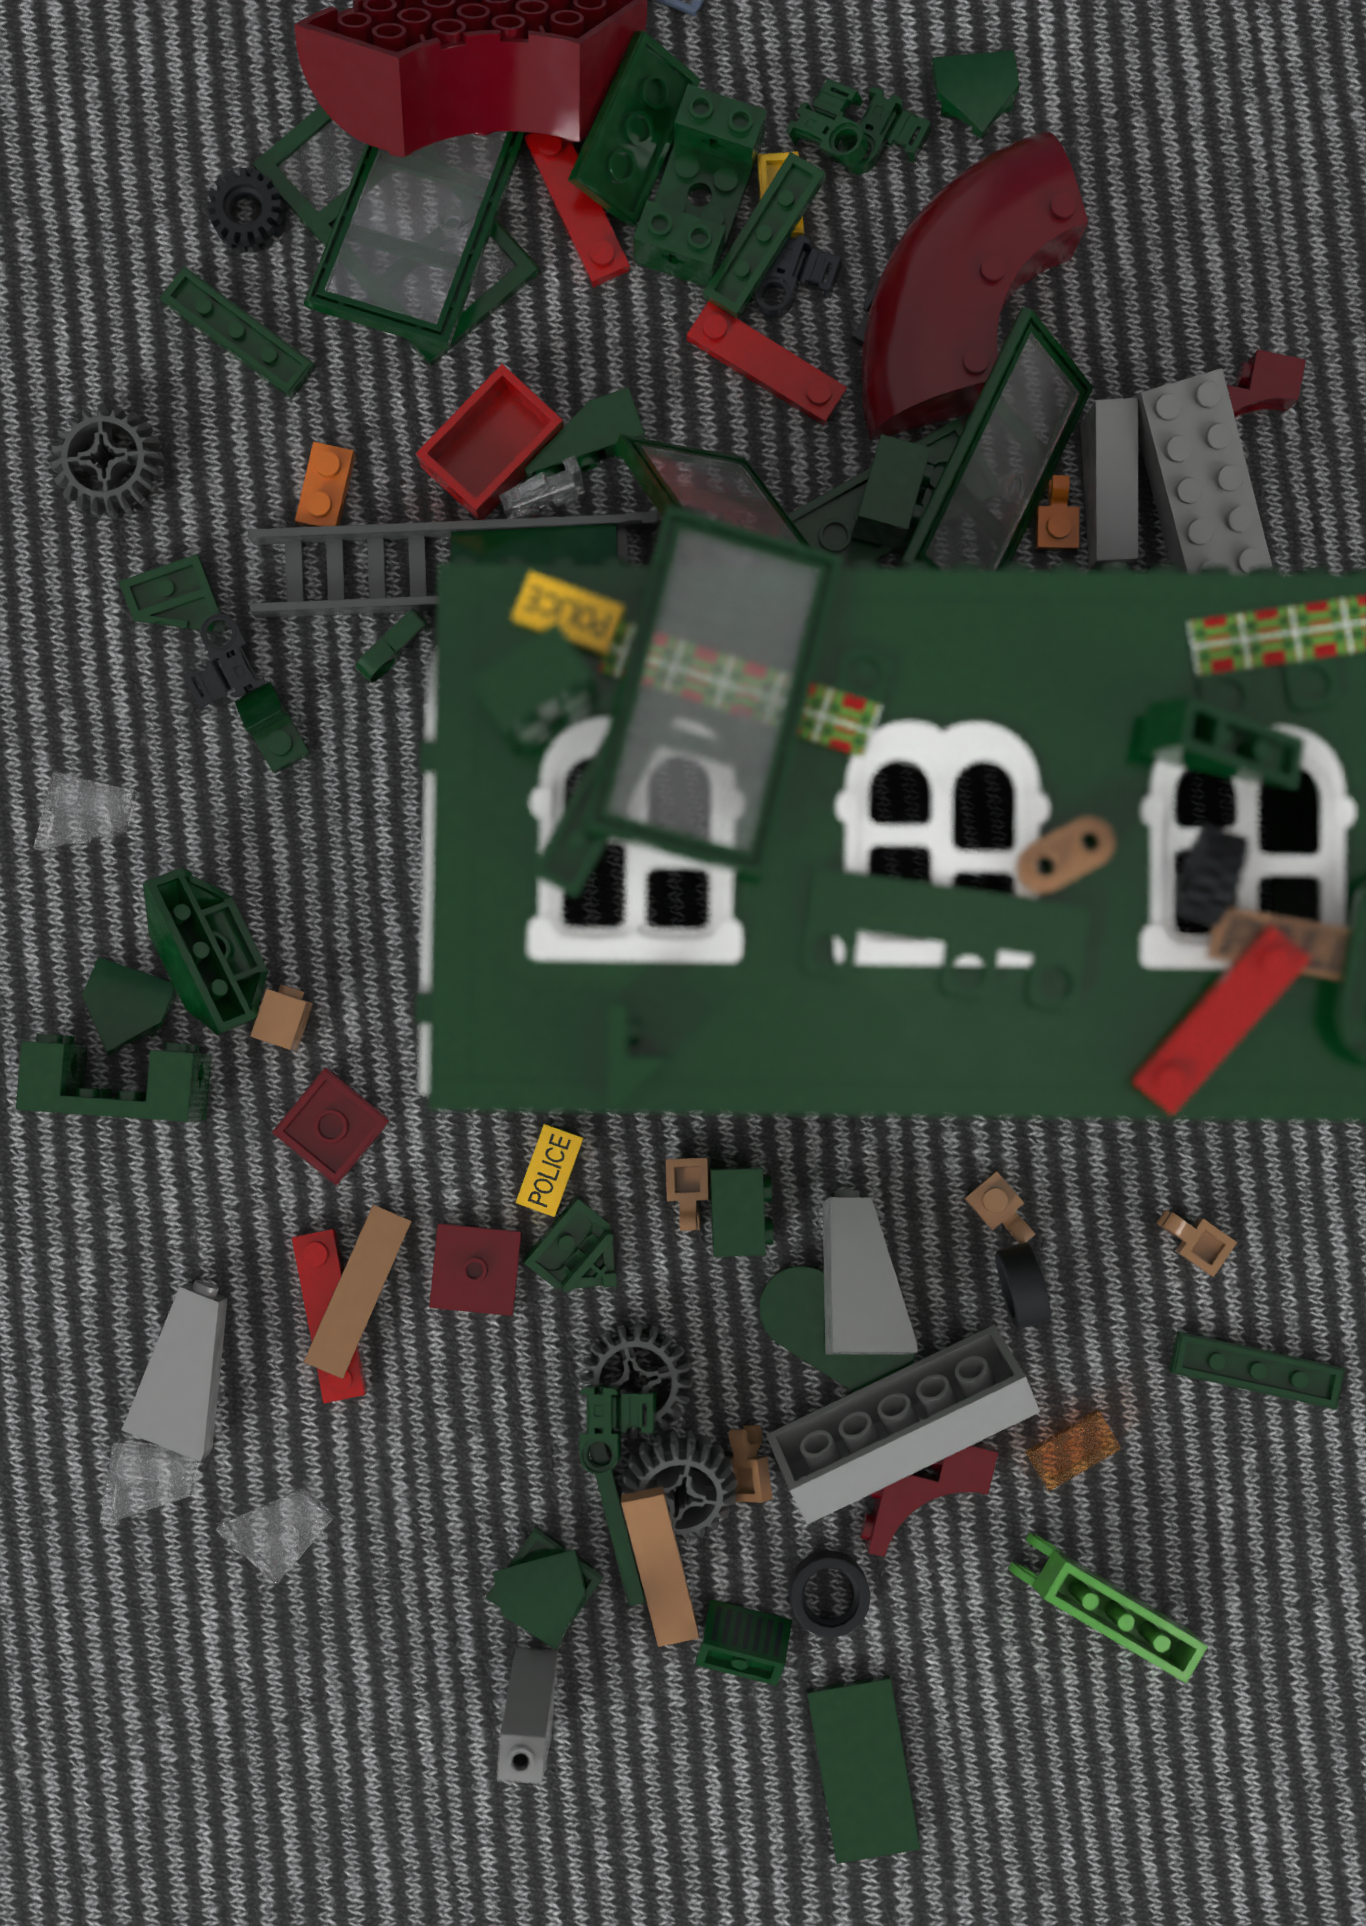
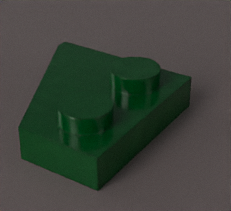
[119,554,228,633]

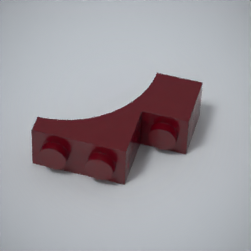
[1227,349,1306,418]
[860,1442,998,1557]

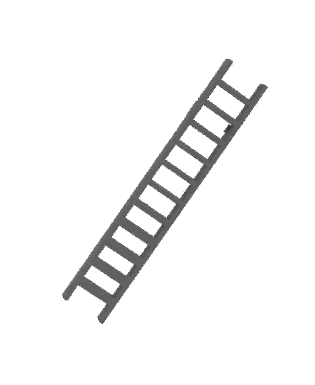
[248,511,746,618]

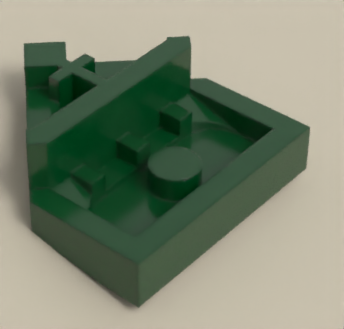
[932,50,1019,139]
[82,957,177,1055]
[522,1196,617,1292]
[493,1550,586,1650]

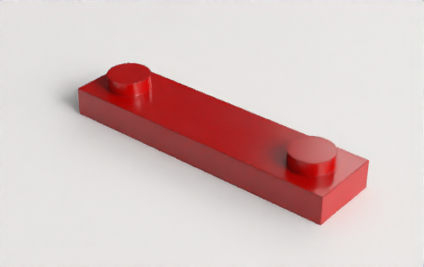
[524,133,630,288]
[686,301,847,426]
[1130,923,1312,1115]
[292,1228,367,1404]

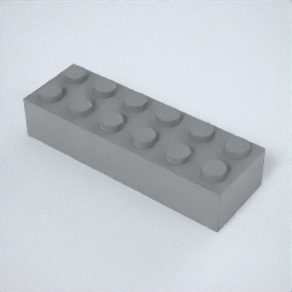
[1130,368,1272,574]
[766,1325,1040,1525]

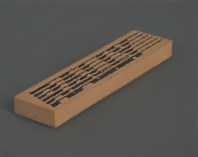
[1207,908,1348,980]

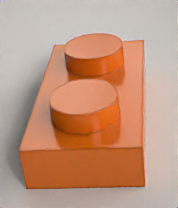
[295,442,356,527]

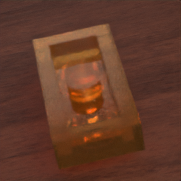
[1025,1409,1121,1491]

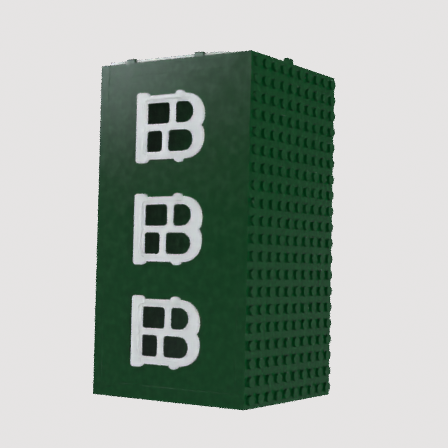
[416,556,1366,1121]

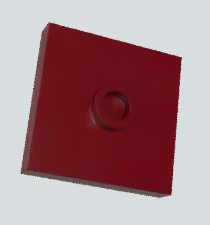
[272,1067,391,1186]
[429,1223,522,1316]

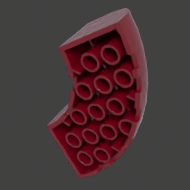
[294,0,647,157]
[861,131,1089,441]

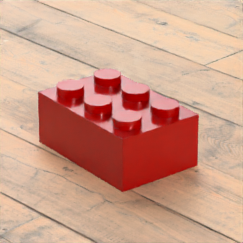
[415,364,564,520]

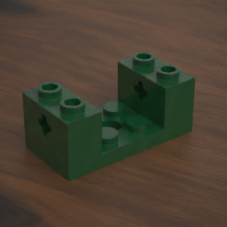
[633,84,767,287]
[15,1034,212,1122]

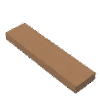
[303,1205,411,1379]
[621,1486,699,1647]

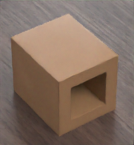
[250,984,313,1050]

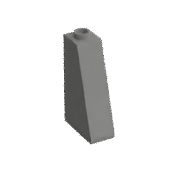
[1080,398,1138,570]
[823,1190,918,1355]
[122,1280,228,1462]
[497,1647,558,1784]

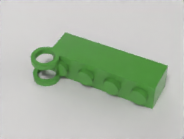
[1008,1532,1208,1683]

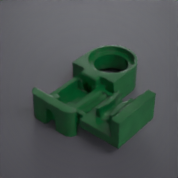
[786,78,868,166]
[841,87,931,174]
[355,608,431,683]
[579,1385,656,1475]

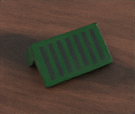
[695,1599,792,1686]

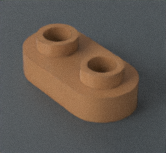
[1015,817,1115,894]

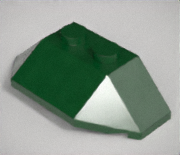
[143,867,268,1035]

